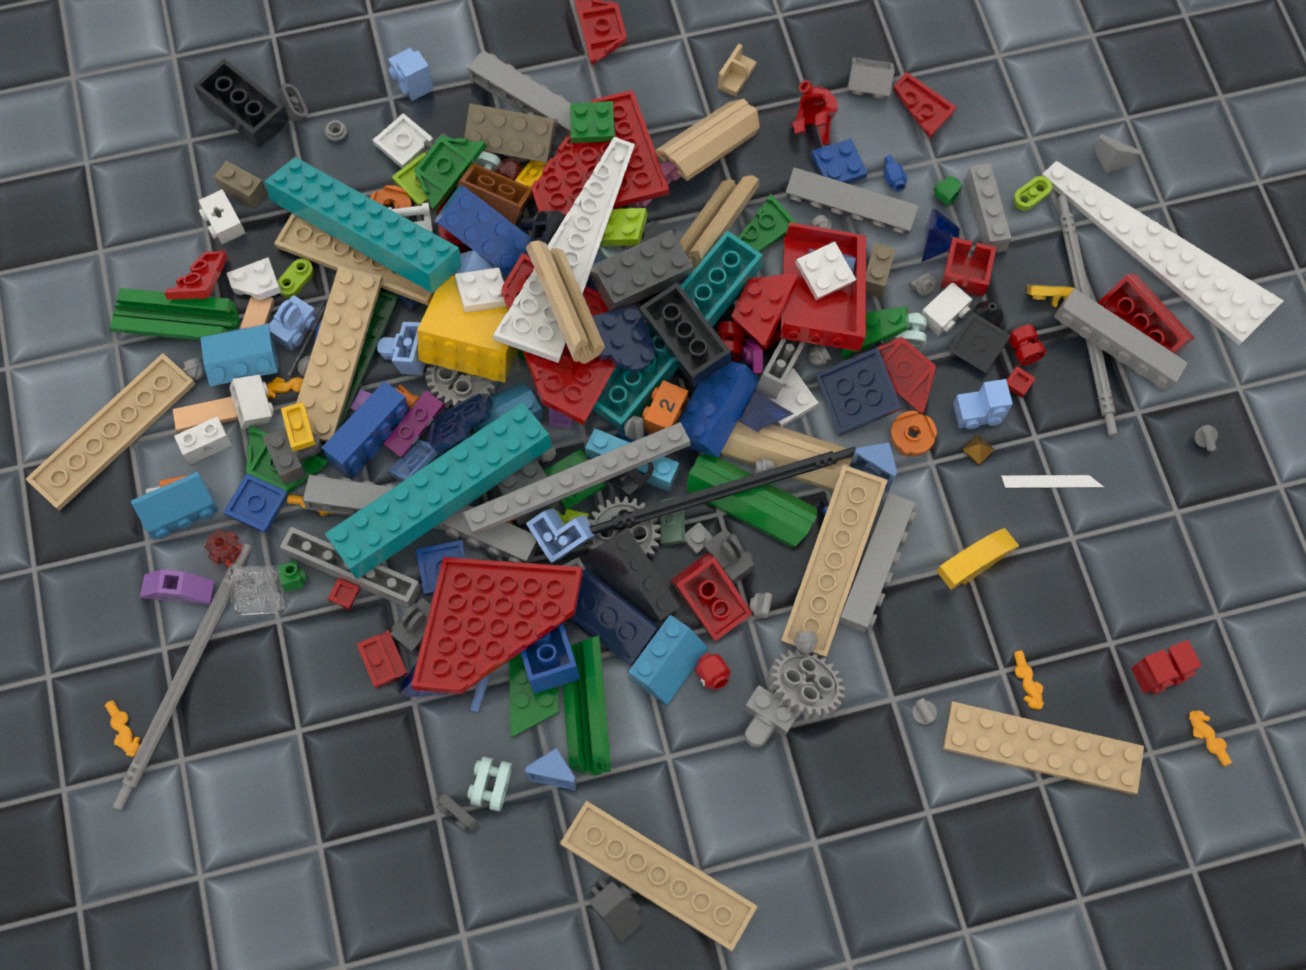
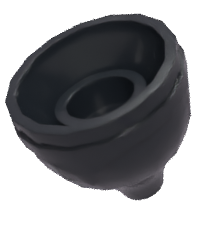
[970,301,1004,329]

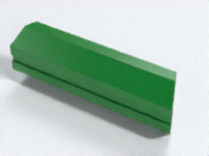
[109,288,240,341]
[687,454,817,547]
[563,635,611,776]

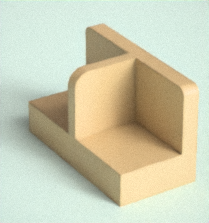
[718,44,756,97]

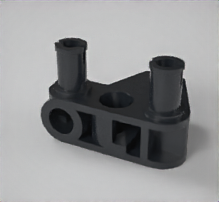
[521,210,566,257]

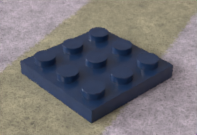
[815,347,903,436]

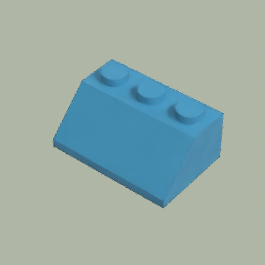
[200,323,279,386]
[471,381,543,434]
[131,471,219,540]
[628,615,708,706]

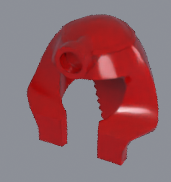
[790,80,838,145]

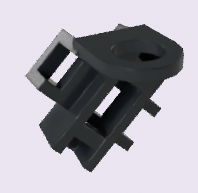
[607,462,654,500]

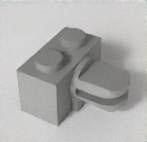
[744,685,797,747]

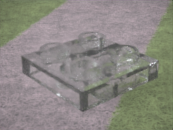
[230,565,285,615]

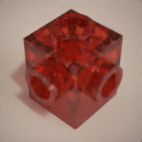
[204,528,242,567]

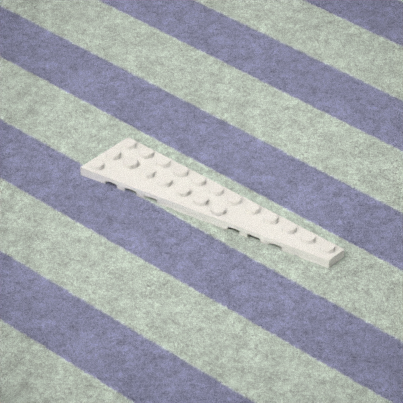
[492,137,635,363]
[1042,161,1283,345]

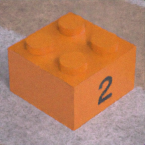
[642,380,688,435]

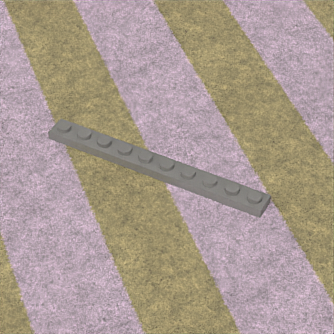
[463,422,690,536]

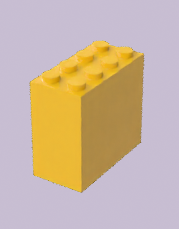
[417,275,519,383]

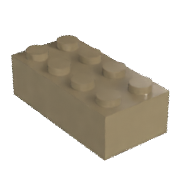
[464,103,558,162]

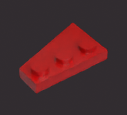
[893,72,956,139]
[164,251,228,300]

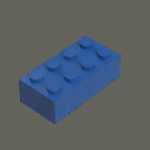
[434,185,531,276]
[678,362,760,457]
[322,381,410,479]
[521,623,580,694]

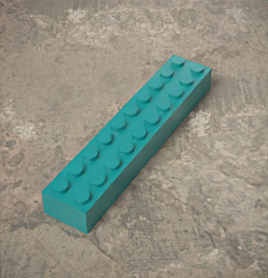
[265,157,462,293]
[592,230,763,433]
[325,402,552,580]

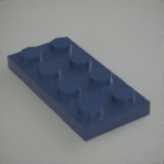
[571,569,659,666]

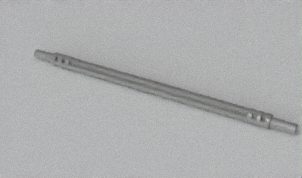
[1058,195,1118,437]
[112,543,252,811]

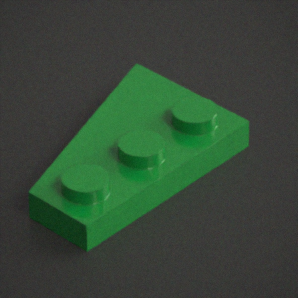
[842,306,909,360]

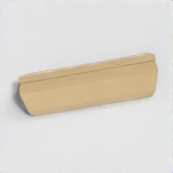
[655,99,760,181]
[679,175,759,273]
[526,240,605,364]
[721,414,853,491]

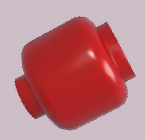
[695,653,731,690]

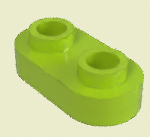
[1013,176,1052,211]
[278,259,314,298]

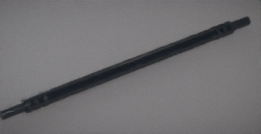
[589,447,856,534]

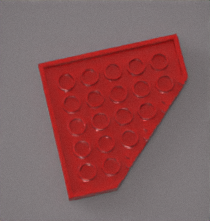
[531,90,669,216]
[501,253,616,425]
[411,557,583,694]

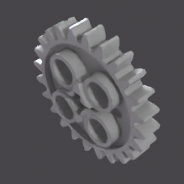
[426,364,499,408]
[586,496,661,557]
[767,649,845,721]

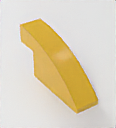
[937,528,1019,590]

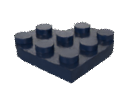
[592,304,655,373]
[428,393,493,455]

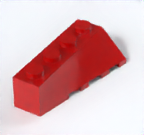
[1097,273,1195,354]

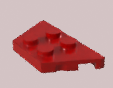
[574,0,627,65]
[731,273,799,350]
[859,337,937,414]

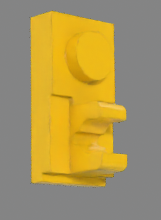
[515,160,548,198]
[1026,285,1076,307]
[281,402,316,452]

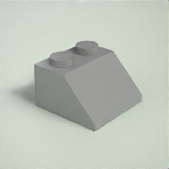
[848,57,894,98]

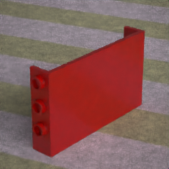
[780,222,866,351]

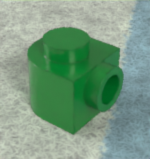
[933,176,963,207]
[278,560,308,592]

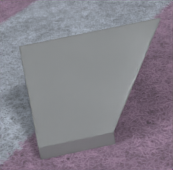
[1094,134,1141,173]

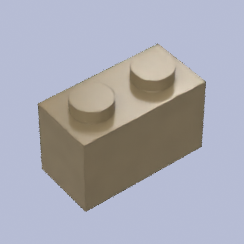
[214,161,267,209]
[866,243,896,298]

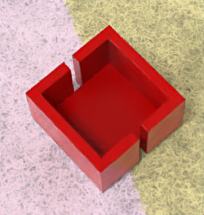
[940,237,996,297]
[1131,640,1202,695]

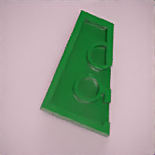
[738,194,798,253]

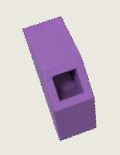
[140,570,215,605]

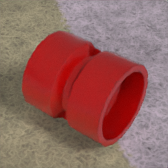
[717,321,746,362]
[1008,324,1047,366]

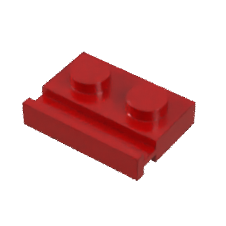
[357,630,408,689]

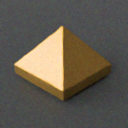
[962,434,994,465]

